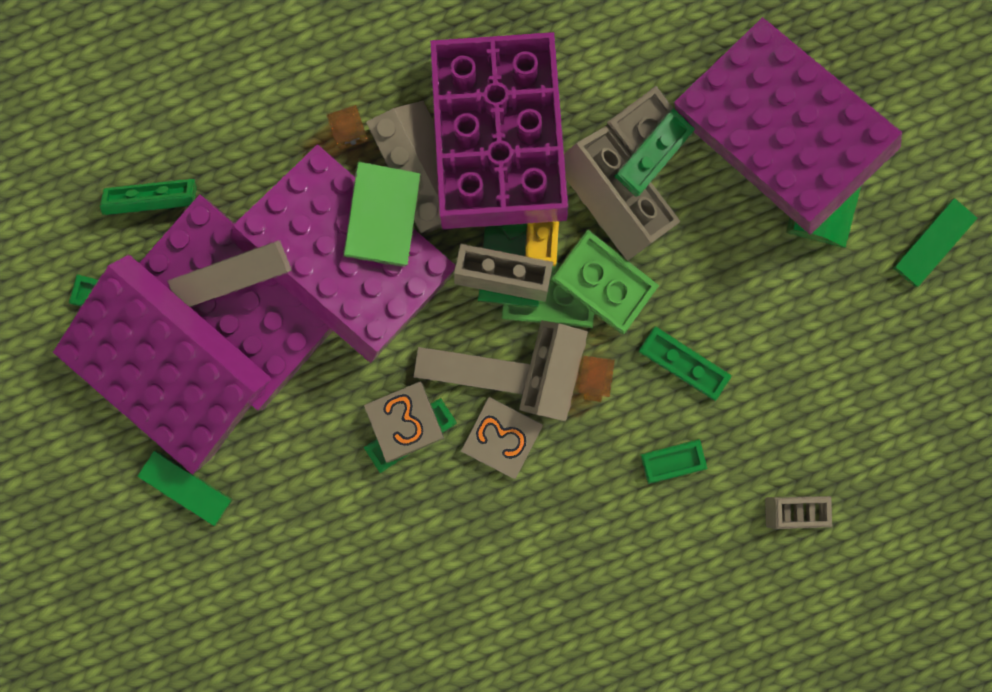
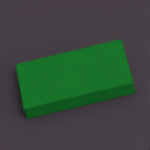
[640,439,708,484]

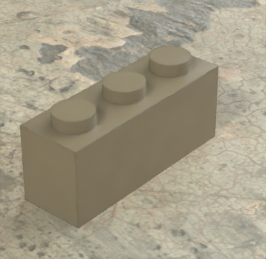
[454,244,553,302]
[519,320,588,421]

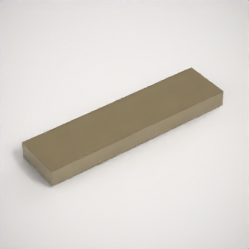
[168,240,292,307]
[414,347,530,394]

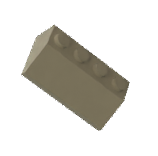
[366,101,442,236]
[564,125,681,261]

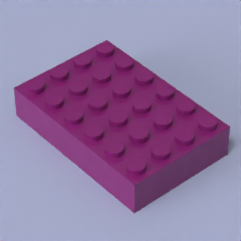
[674,17,902,235]
[430,32,568,229]
[230,144,456,363]
[140,194,333,411]
[53,255,272,474]

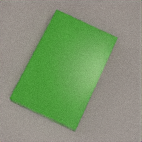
[343,162,420,267]
[550,230,659,334]
[502,263,594,328]

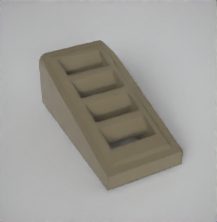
[765,496,832,529]

